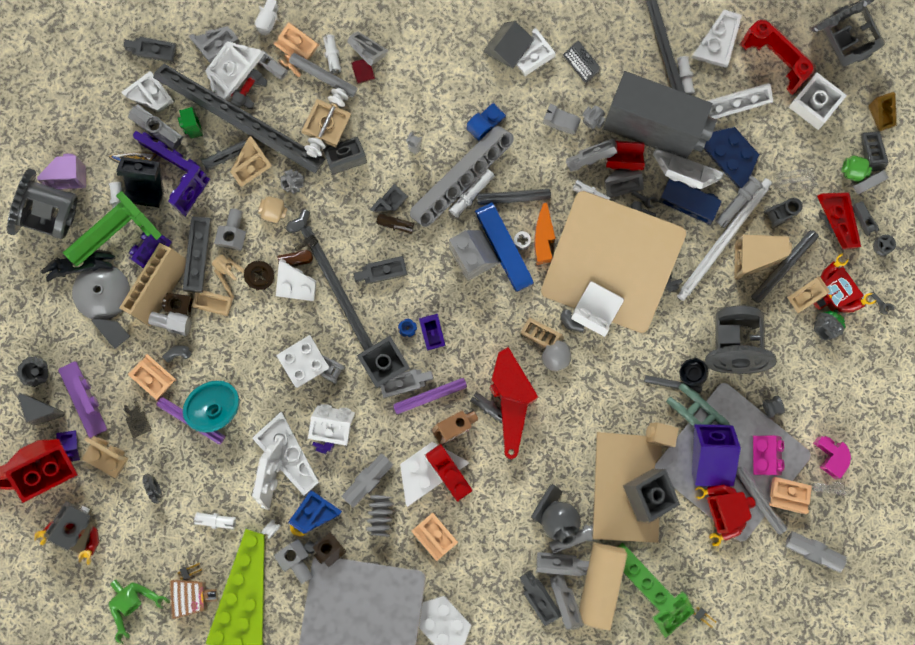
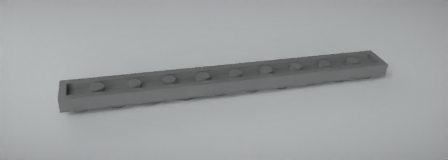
[153,64,325,174]

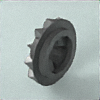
[142,473,162,504]

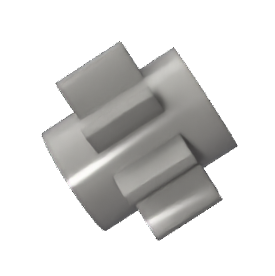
[582,106,606,129]
[280,169,304,194]

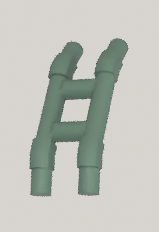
[666,382,730,426]

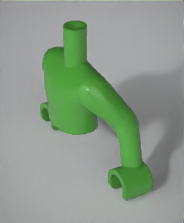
[109,580,170,644]

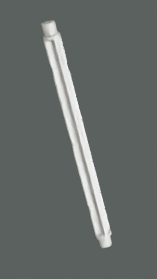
[677,178,772,301]

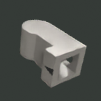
[543,103,581,134]

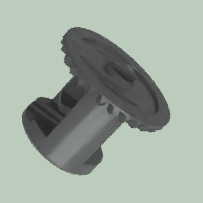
[810,0,885,67]
[7,168,78,239]
[705,305,777,374]

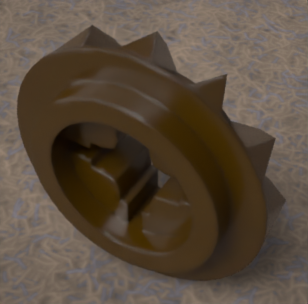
[243,261,274,291]

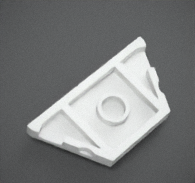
[205,41,265,101]
[653,148,724,189]
[252,435,284,510]
[400,442,469,507]
[419,596,471,645]

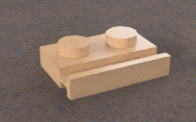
[274,22,320,60]
[128,354,176,401]
[769,477,812,514]
[411,513,458,561]

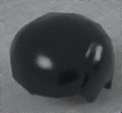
[679,357,709,387]

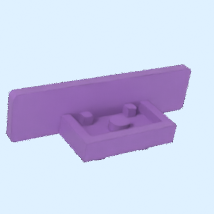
[58,361,107,438]

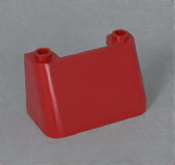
[740,20,816,95]

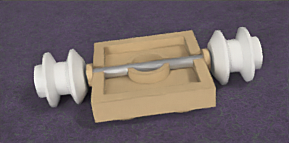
[302,88,351,157]

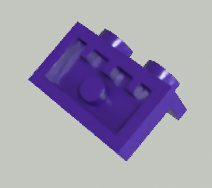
[128,232,172,269]

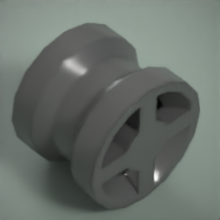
[873,234,896,256]
[762,395,785,418]

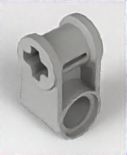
[320,355,346,384]

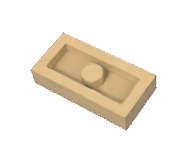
[788,276,830,313]

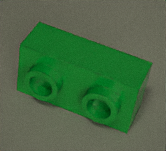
[178,107,203,139]

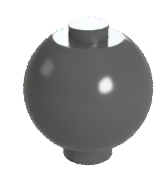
[542,501,581,545]

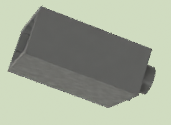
[602,71,717,159]

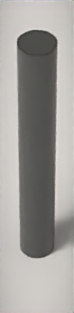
[644,375,702,394]

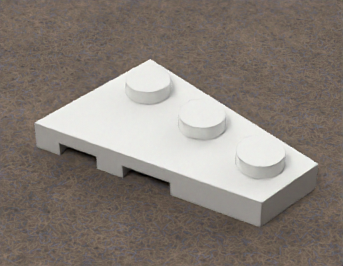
[691,10,742,68]

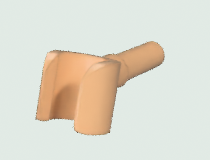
[278,55,302,78]

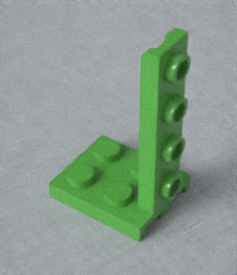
[63,191,162,266]
[618,542,695,638]

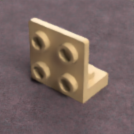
[82,436,129,479]

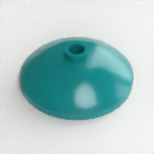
[183,381,240,432]

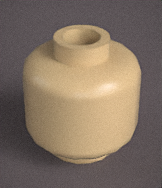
[258,196,287,223]

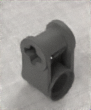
[763,198,803,229]

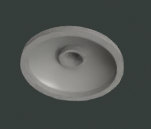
[72,266,130,320]

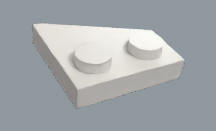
[516,28,556,76]
[121,71,174,112]
[276,259,317,301]

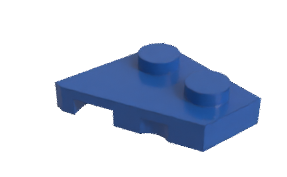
[288,490,342,534]

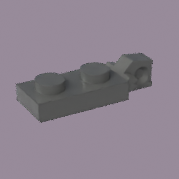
[123,36,177,63]
[353,256,408,284]
[520,571,562,626]

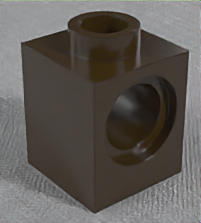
[162,293,193,317]
[312,532,347,567]

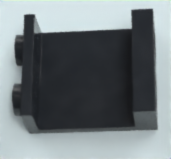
[116,157,164,208]

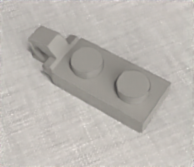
[566,139,617,171]
[380,369,434,398]
[536,552,589,576]
[550,574,584,630]

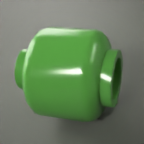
[841,155,872,182]

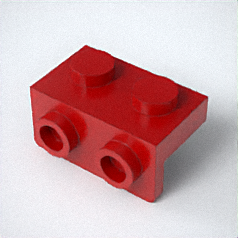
[605,141,645,171]

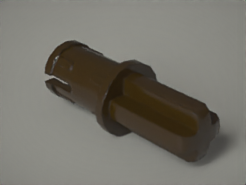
[376,214,415,234]

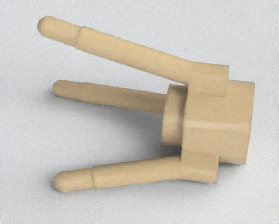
[212,255,258,299]

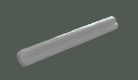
[289,53,357,97]
[736,466,787,534]

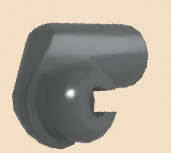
[286,209,310,233]
[560,309,584,332]
[162,345,192,363]

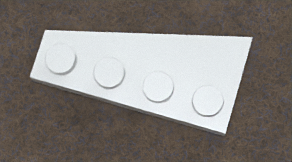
[252,412,319,496]

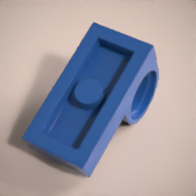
[466,103,506,142]

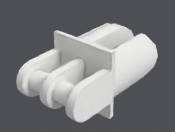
[255,0,279,36]

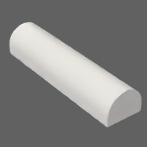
[708,83,773,119]

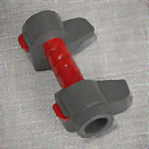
[230,68,268,109]

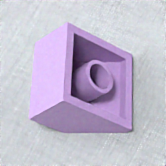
[37,153,86,189]

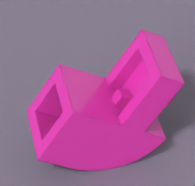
[813,436,851,479]

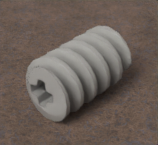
[366,495,395,537]

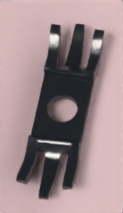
[41,250,115,282]

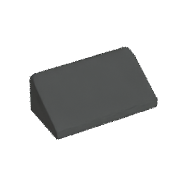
[531,484,562,525]

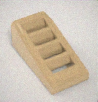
[520,317,564,349]

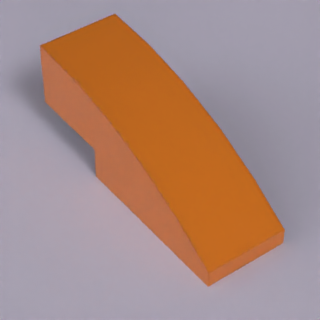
[534,203,556,265]

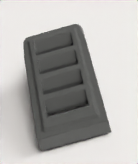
[861,131,889,172]

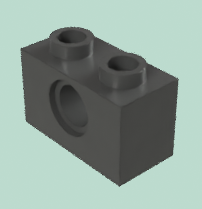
[44,501,91,551]

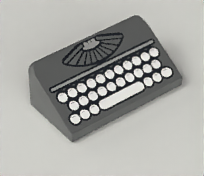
[562,41,601,83]

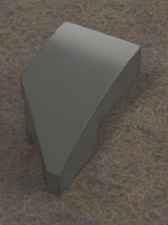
[370,184,409,212]
[91,318,130,349]

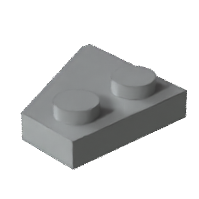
[189,26,240,63]
[347,31,388,66]

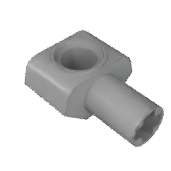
[214,209,246,251]
[148,311,192,336]
[274,539,313,584]

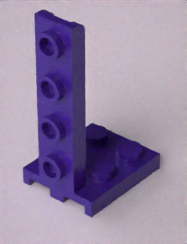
[133,131,211,217]

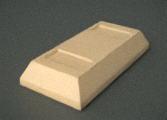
[191,291,233,316]

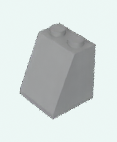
[449,230,501,281]

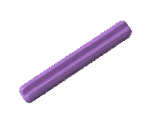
[393,378,467,414]
[156,397,225,444]

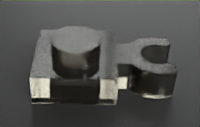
[124,401,152,438]

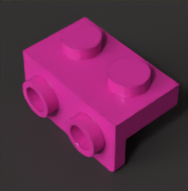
[753,436,785,475]

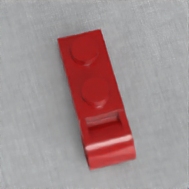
[425,443,473,502]

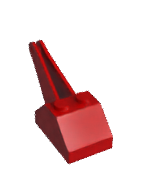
[489,347,539,459]
[0,439,78,503]

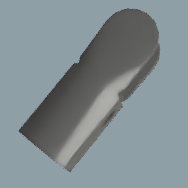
[852,201,879,236]

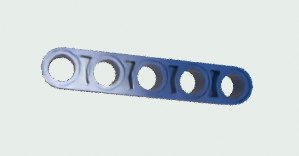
[475,202,534,292]

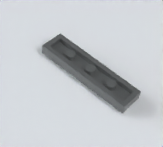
[183,216,211,293]

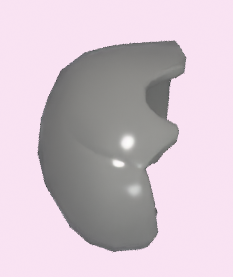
[542,341,571,371]

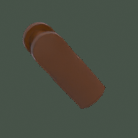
[277,250,313,267]

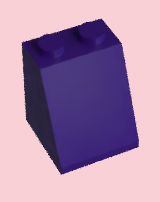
[692,424,741,487]

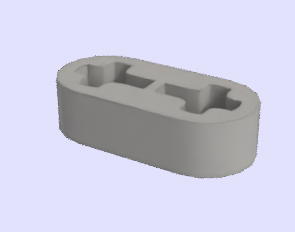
[853,169,889,194]

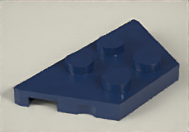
[703,127,760,189]

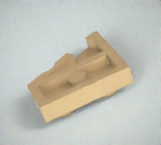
[230,136,272,187]

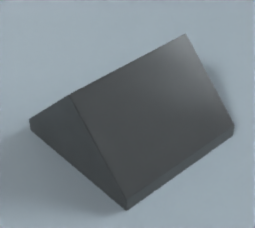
[483,21,534,69]
[323,136,367,175]
[357,336,410,388]
[18,393,65,426]

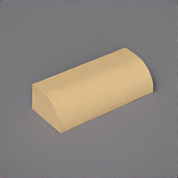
[119,243,186,327]
[579,543,627,630]

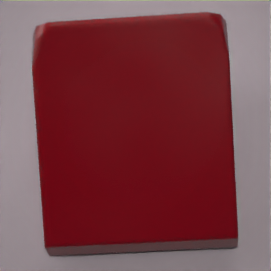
[351,59,375,84]

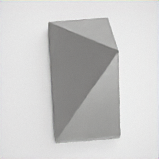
[605,169,644,198]

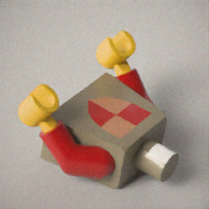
[34,505,99,565]

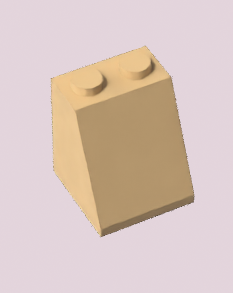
[734,234,792,280]

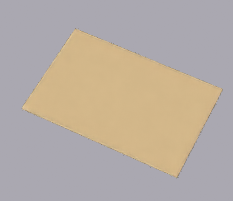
[593,432,662,543]

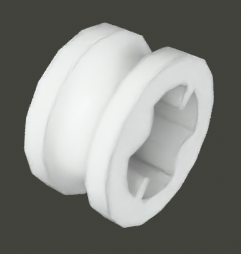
[514,231,531,250]
[262,519,281,539]

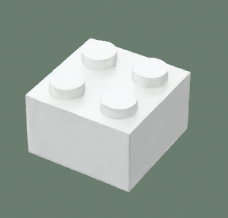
[789,73,847,130]

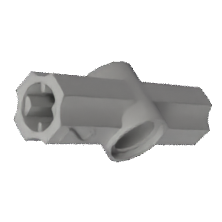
[128,104,183,150]
[341,453,394,508]
[785,531,847,572]

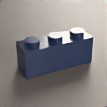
[658,178,722,225]

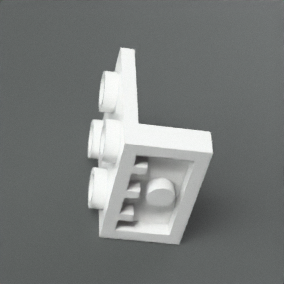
[571,281,624,337]
[276,335,329,388]
[308,404,355,446]

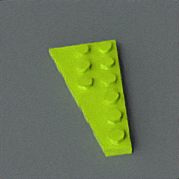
[205,529,265,645]

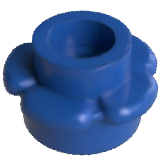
[398,319,417,337]

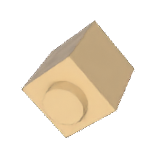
[646,422,679,448]

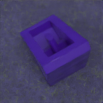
[419,313,446,351]

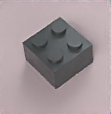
[623,469,680,522]

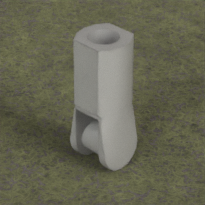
[258,50,288,80]
[406,132,422,154]

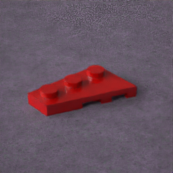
[817,192,862,250]

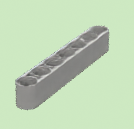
[410,126,514,227]

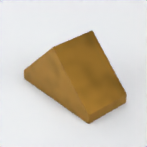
[868,92,897,131]

